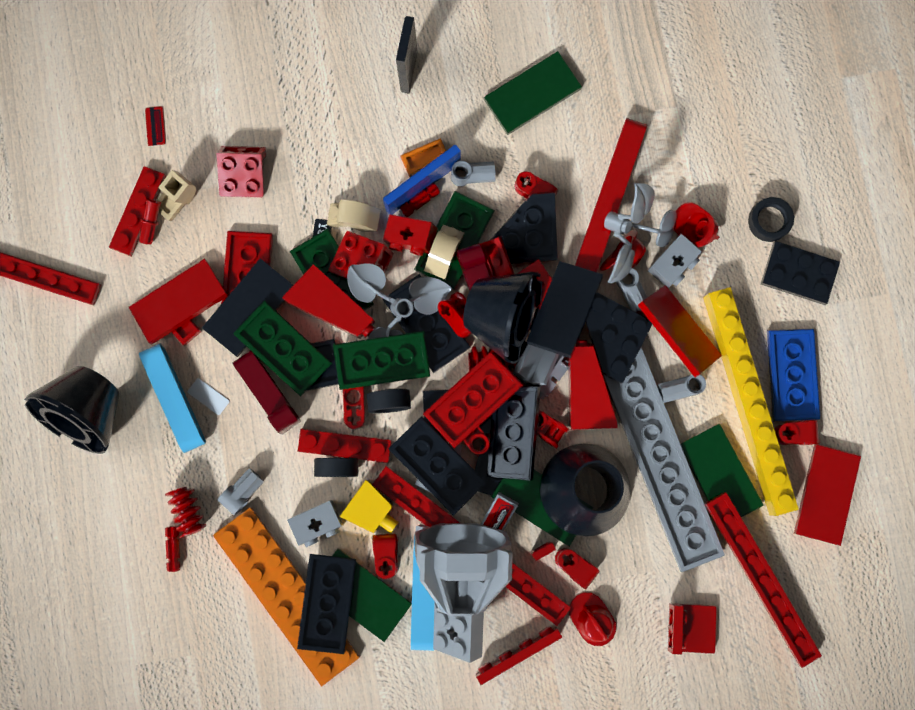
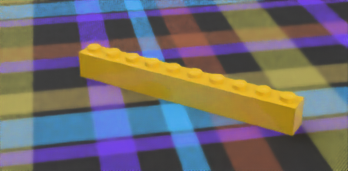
[703,287,799,516]

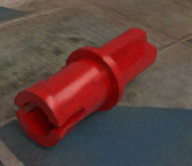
[139,199,161,245]

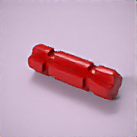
[400,183,440,217]
[165,526,180,572]

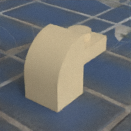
[157,170,196,221]
[327,200,381,232]
[424,225,464,279]

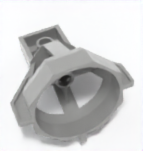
[415,523,513,663]

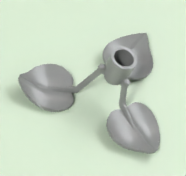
[604,183,677,283]
[347,263,451,339]

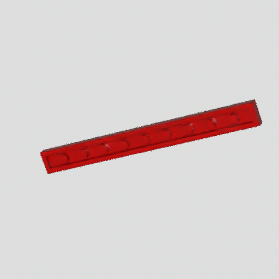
[372,466,571,626]

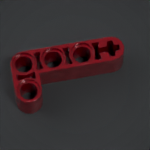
[456,243,490,291]
[232,350,301,435]

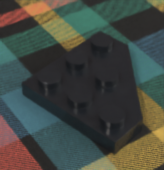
[490,192,558,263]
[586,292,652,383]

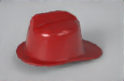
[674,203,720,247]
[600,229,646,271]
[569,593,616,646]

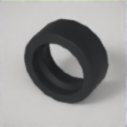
[748,197,795,242]
[367,389,411,413]
[314,458,358,477]

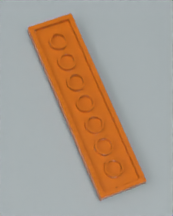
[213,507,360,687]

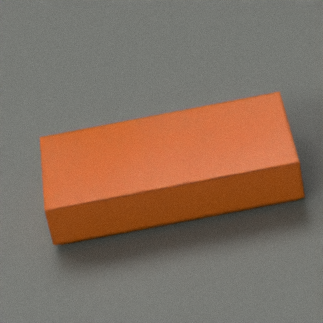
[400,138,446,177]

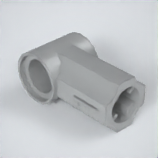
[450,161,496,187]
[616,268,647,312]
[658,375,706,403]
[218,468,265,516]

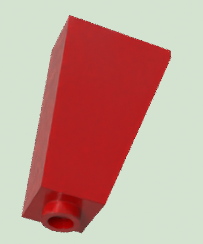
[282,264,375,339]
[568,340,618,430]

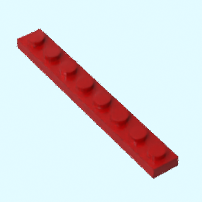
[705,492,822,668]

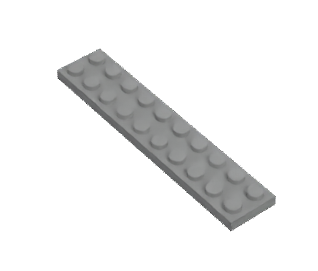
[602,348,725,572]

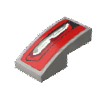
[481,492,519,531]

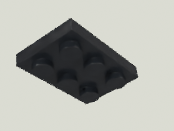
[761,241,840,305]

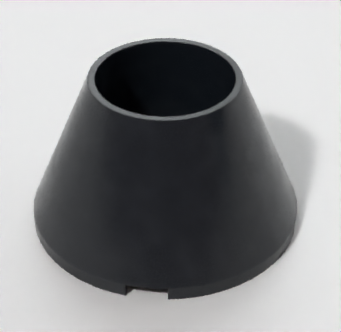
[463,272,543,364]
[24,366,119,454]
[540,444,631,536]

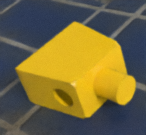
[340,480,399,533]

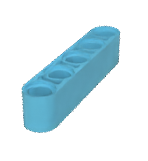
[139,343,206,453]
[411,534,435,651]

